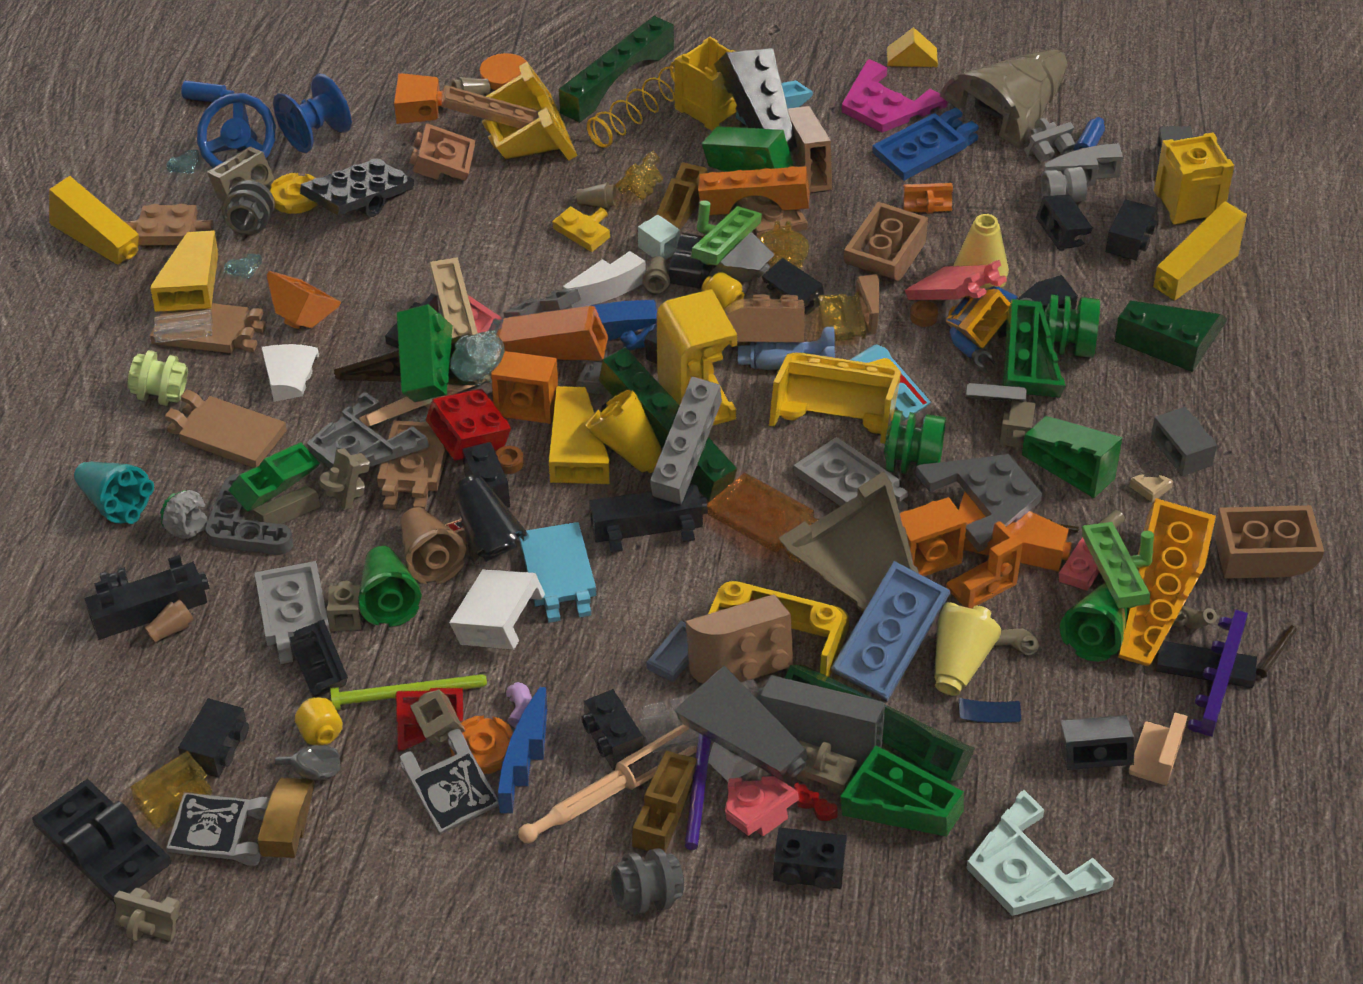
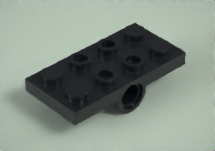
[300,158,414,217]
[32,778,172,905]

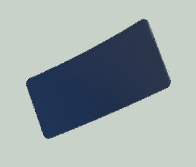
[959,698,1022,723]

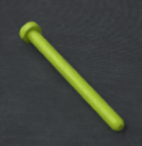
[330,674,487,710]

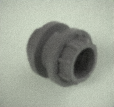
[222,180,275,235]
[611,848,684,915]

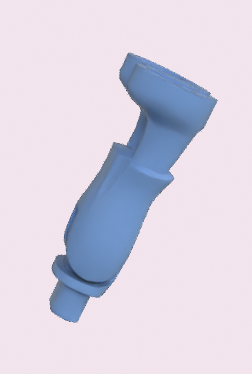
[738,326,835,370]

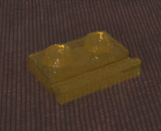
[818,293,866,341]

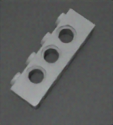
[650,377,722,505]

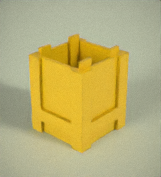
[674,37,737,131]
[1154,132,1234,224]

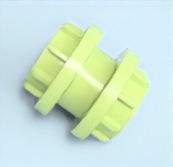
[128,350,188,406]

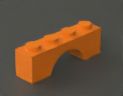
[698,166,810,215]

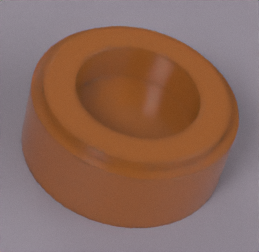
[910,301,938,327]
[495,446,524,474]

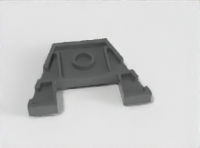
[307,392,429,469]
[915,454,1042,552]

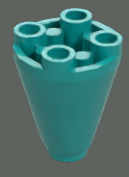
[74,461,154,524]

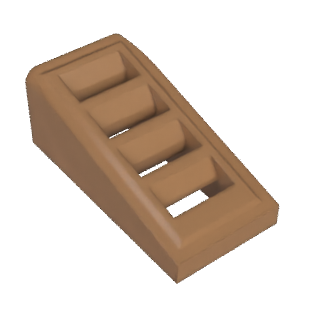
[855,274,879,334]

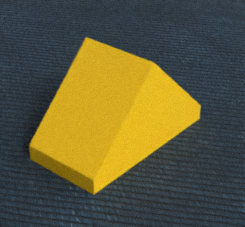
[887,27,938,67]

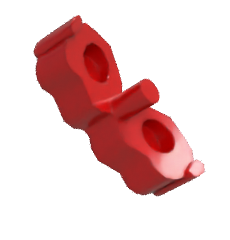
[794,782,838,821]

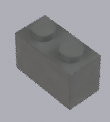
[1151,407,1217,476]

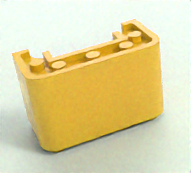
[657,289,737,426]

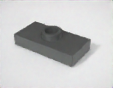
[576,355,608,394]

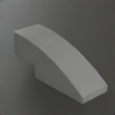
[1044,143,1123,186]

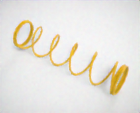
[587,61,675,148]

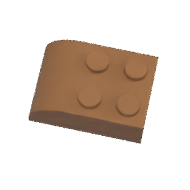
[844,202,928,281]
[724,294,805,342]
[1214,505,1324,579]
[686,594,793,684]

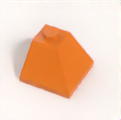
[267,271,341,329]

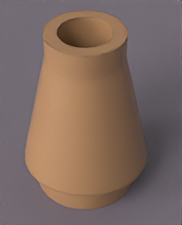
[144,600,194,643]

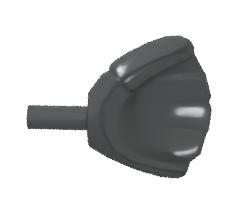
[275,745,341,780]

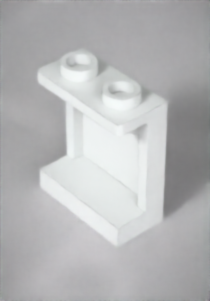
[449,569,545,650]

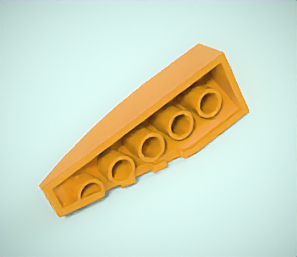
[1118,498,1216,667]

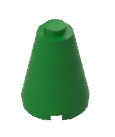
[358,546,422,627]
[1060,583,1128,662]

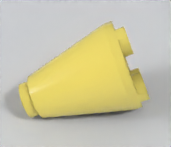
[954,214,1009,289]
[934,602,1001,696]

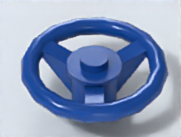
[197,93,276,169]

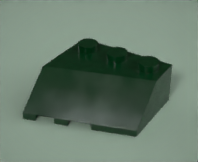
[1114,300,1227,372]

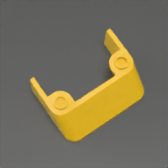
[769,353,901,444]
[708,581,849,677]

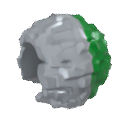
[160,490,208,539]

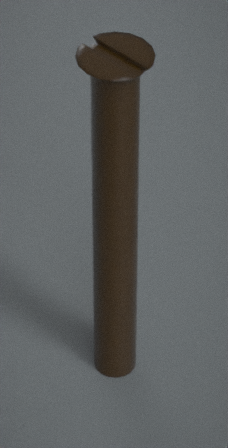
[1256,625,1297,678]

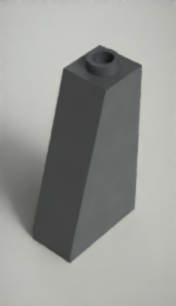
[675,666,808,781]
[756,675,885,769]

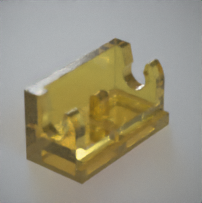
[130,751,213,829]

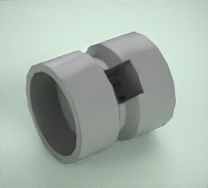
[1041,167,1087,202]

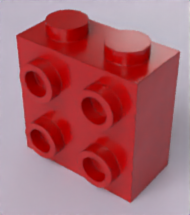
[426,388,511,461]

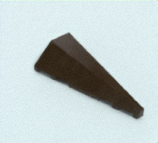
[334,333,483,385]

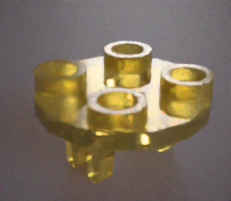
[615,150,663,201]
[758,221,809,269]

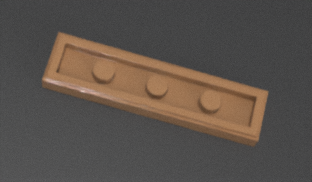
[442,85,539,129]

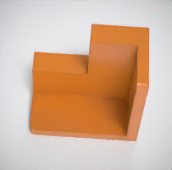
[946,521,1023,609]

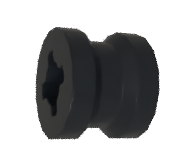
[100,567,129,589]

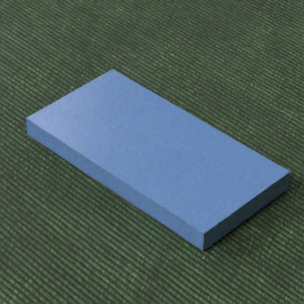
[831,561,950,701]

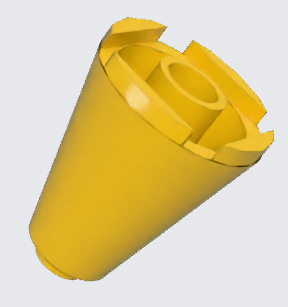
[586,389,662,473]

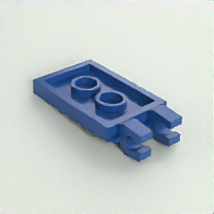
[872,107,979,181]

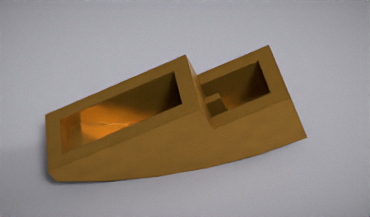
[656,162,708,229]
[632,750,698,853]
[258,777,314,858]

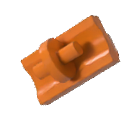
[903,183,953,214]

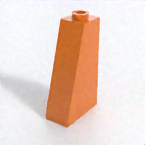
[497,306,608,361]
[959,491,1072,571]

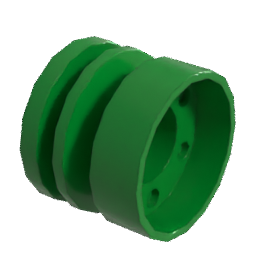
[1044,294,1100,358]
[884,410,946,474]

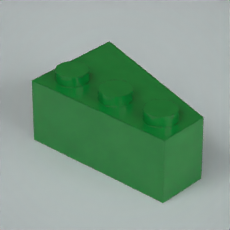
[701,126,794,172]
[1003,299,1066,398]
[397,304,453,402]
[1022,416,1123,498]
[840,745,964,837]

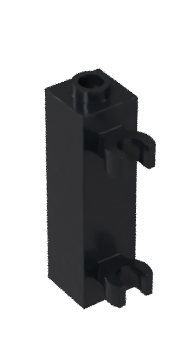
[589,485,708,553]
[84,555,210,640]

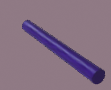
[684,734,711,850]

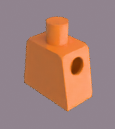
[394,73,443,124]

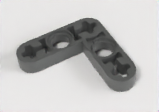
[205,474,294,555]

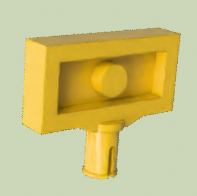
[552,206,610,252]

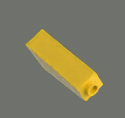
[49,176,139,265]
[1153,201,1247,301]
[151,231,218,312]
[549,386,610,484]

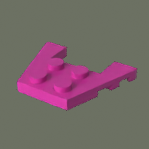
[842,59,948,133]

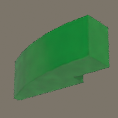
[228,442,320,512]

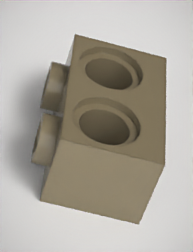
[207,147,274,202]

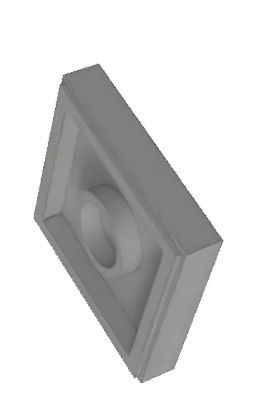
[965,383,1027,403]

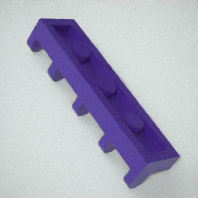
[1187,609,1248,737]

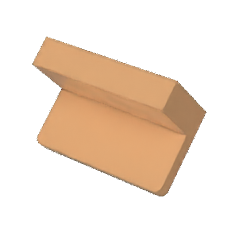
[1129,713,1188,786]

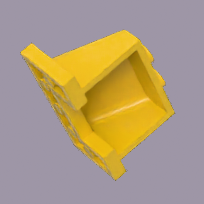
[482,62,578,161]

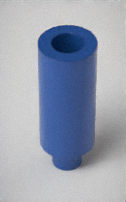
[181,80,234,102]
[1074,117,1105,151]

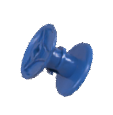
[273,73,352,153]

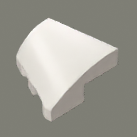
[262,344,319,402]

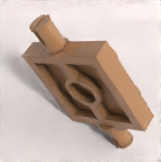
[124,204,213,245]

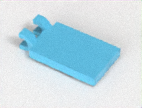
[519,522,596,623]

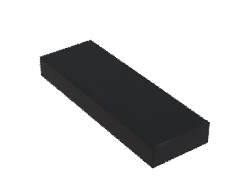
[1156,641,1257,688]

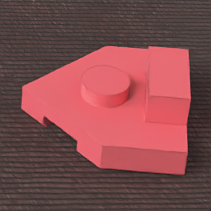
[725,776,799,836]

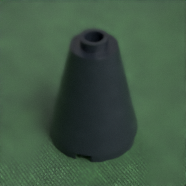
[455,475,529,565]

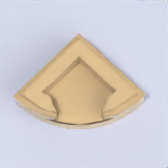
[1129,474,1173,502]

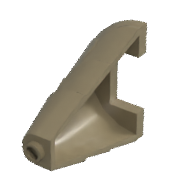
[940,49,1067,149]
[779,471,919,612]

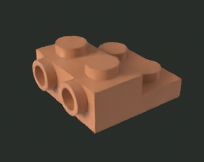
[409,123,476,181]

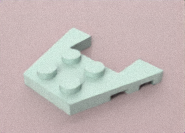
[967,790,1114,916]

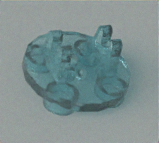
[451,330,505,385]

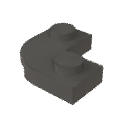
[503,289,581,318]

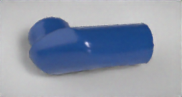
[621,324,657,351]

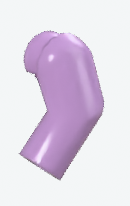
[506,682,532,728]

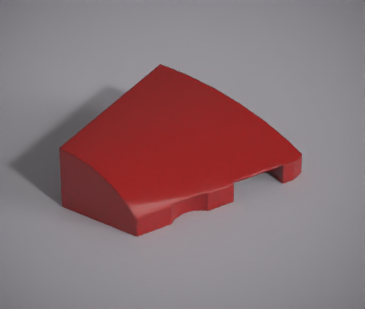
[396,688,463,752]

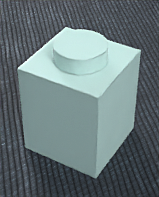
[638,215,680,260]

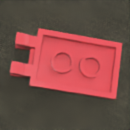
[905,260,1007,300]

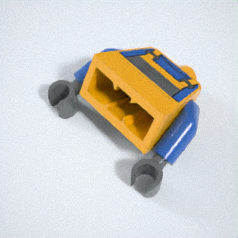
[946,286,1033,373]

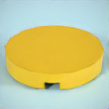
[270,173,318,214]

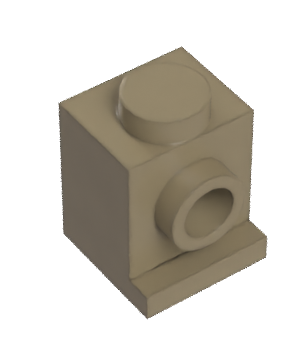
[1000,400,1036,448]
[326,581,362,631]
[411,689,466,748]

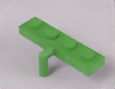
[691,201,762,265]
[1082,522,1154,608]

